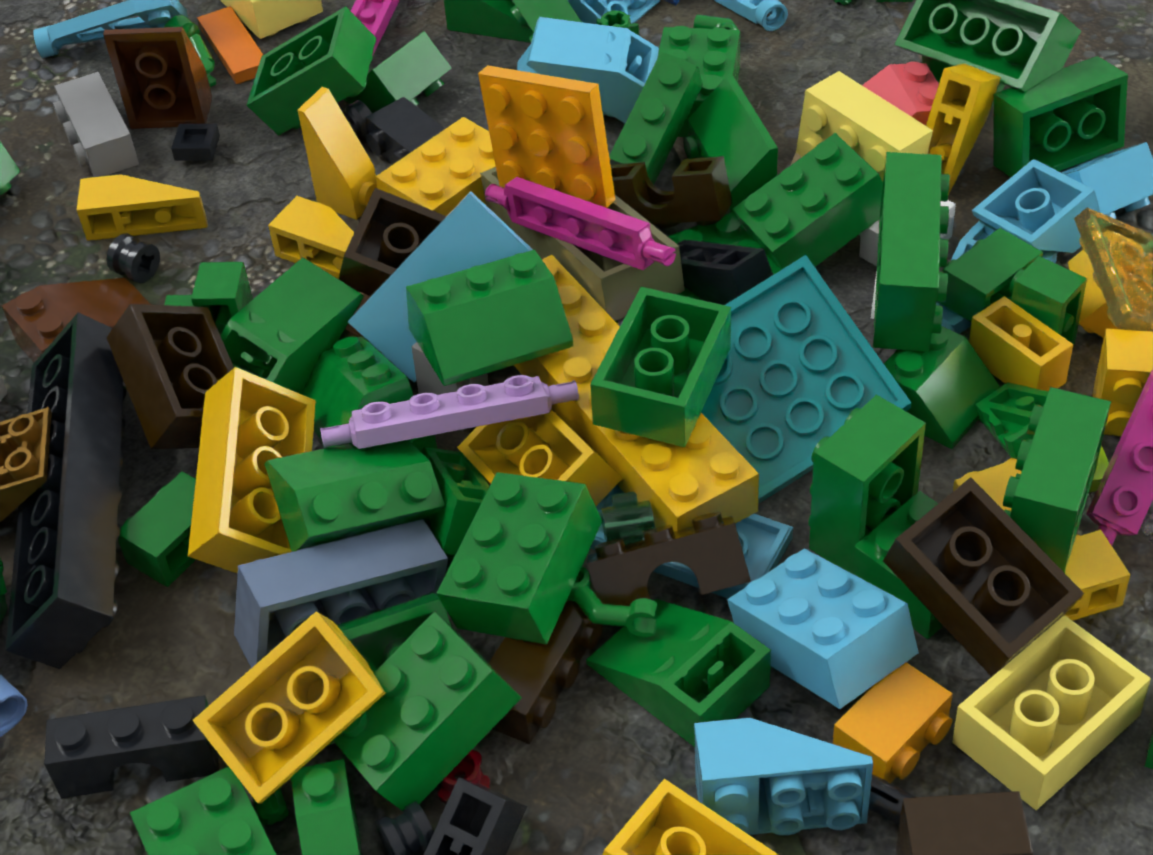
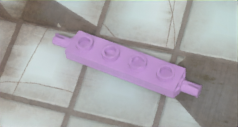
[320,375,579,449]

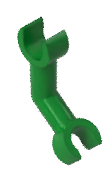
[567,567,657,637]

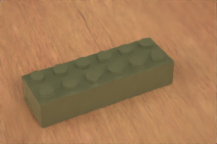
[480,167,685,321]

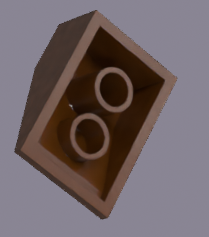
[103,27,212,129]
[1,277,151,363]

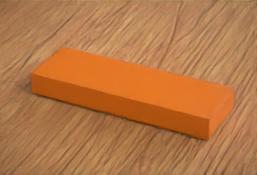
[197,6,263,84]

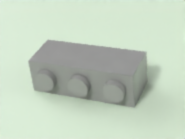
[53,72,139,177]

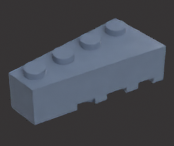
[234,519,448,668]

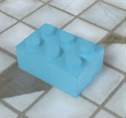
[727,548,919,709]

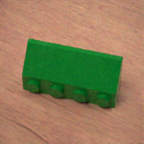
[894,0,1081,92]

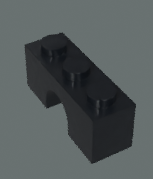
[44,695,219,799]

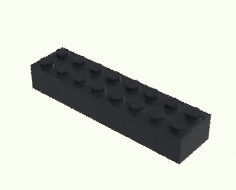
[5,312,127,669]

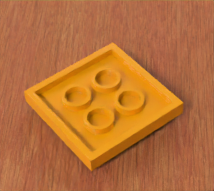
[478,65,616,208]

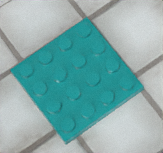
[701,255,911,504]

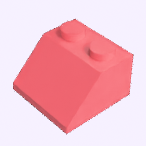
[862,62,939,126]

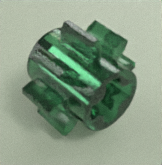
[600,491,655,545]

